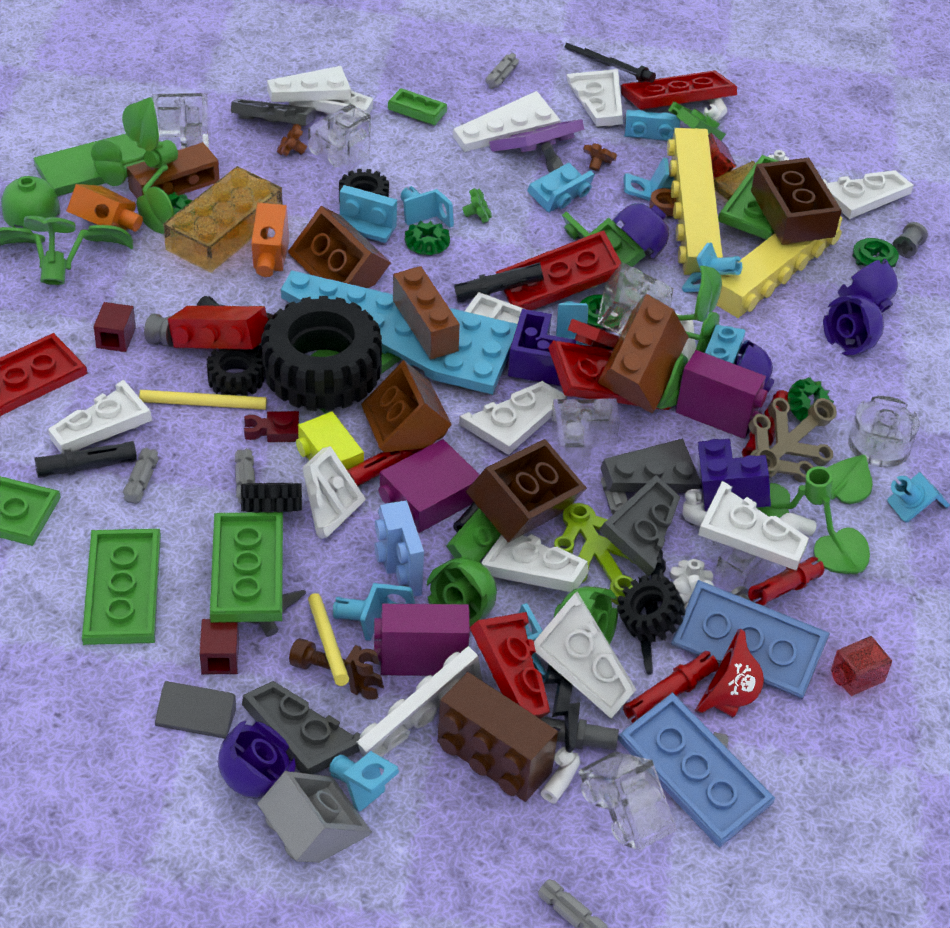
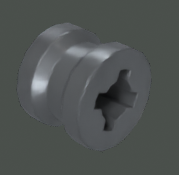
[144,313,174,347]

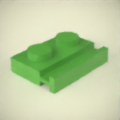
[668,102,726,142]

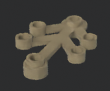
[748,397,837,482]

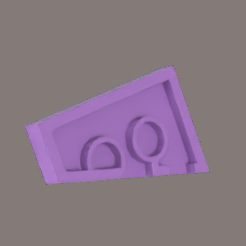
[489,119,585,153]

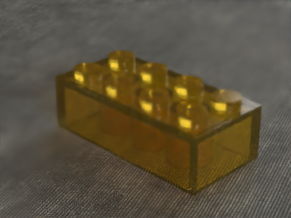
[163,166,283,273]

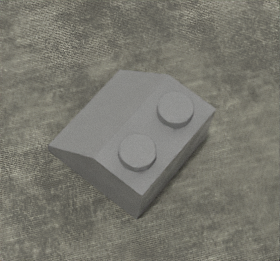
[258,771,372,863]

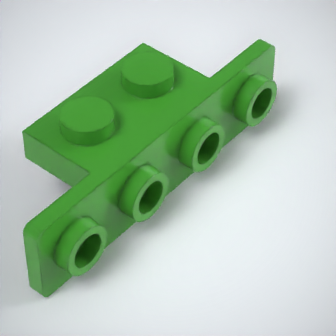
[562,212,646,293]

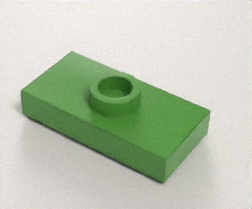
[388,88,447,125]
[446,509,501,562]

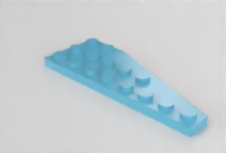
[281,270,517,395]

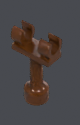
[289,638,384,700]

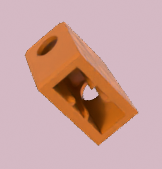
[66,184,143,232]
[251,203,289,277]

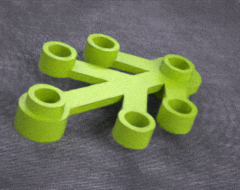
[554,503,635,605]

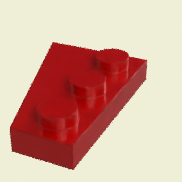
[568,319,619,349]
[469,612,550,719]

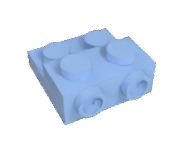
[374,500,424,596]

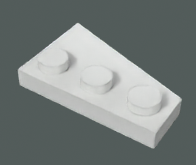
[566,69,623,127]
[48,380,152,454]

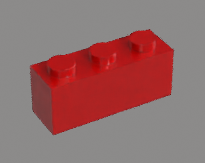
[167,306,268,349]

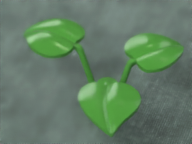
[91,97,179,235]
[0,216,133,285]
[656,266,722,409]
[757,454,873,574]

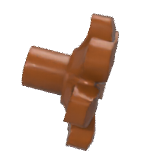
[277,124,307,156]
[583,143,617,171]

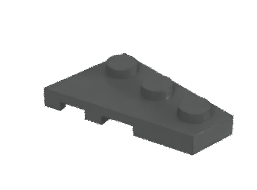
[231,98,316,126]
[600,438,702,493]

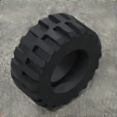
[261,296,382,412]

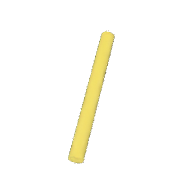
[139,390,267,410]
[308,593,349,686]

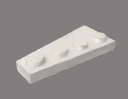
[453,91,561,152]
[357,646,482,757]

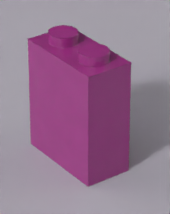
[675,350,768,439]
[378,439,480,533]
[374,603,470,676]

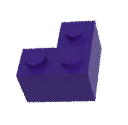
[508,309,577,386]
[698,439,771,512]

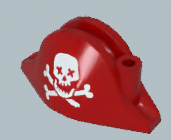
[695,628,764,718]

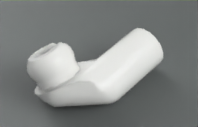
[704,98,728,122]
[683,489,707,527]
[780,513,817,536]
[541,747,580,804]

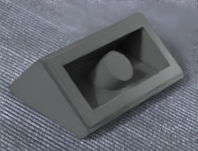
[155,681,236,739]

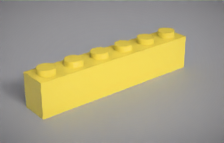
[667,128,723,275]
[716,216,842,318]

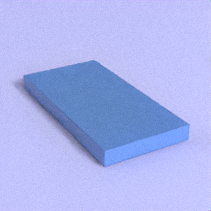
[671,580,830,699]
[618,693,775,848]

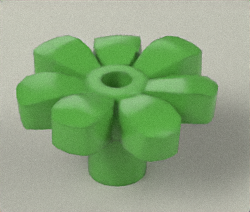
[462,188,492,223]

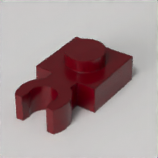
[244,411,299,442]

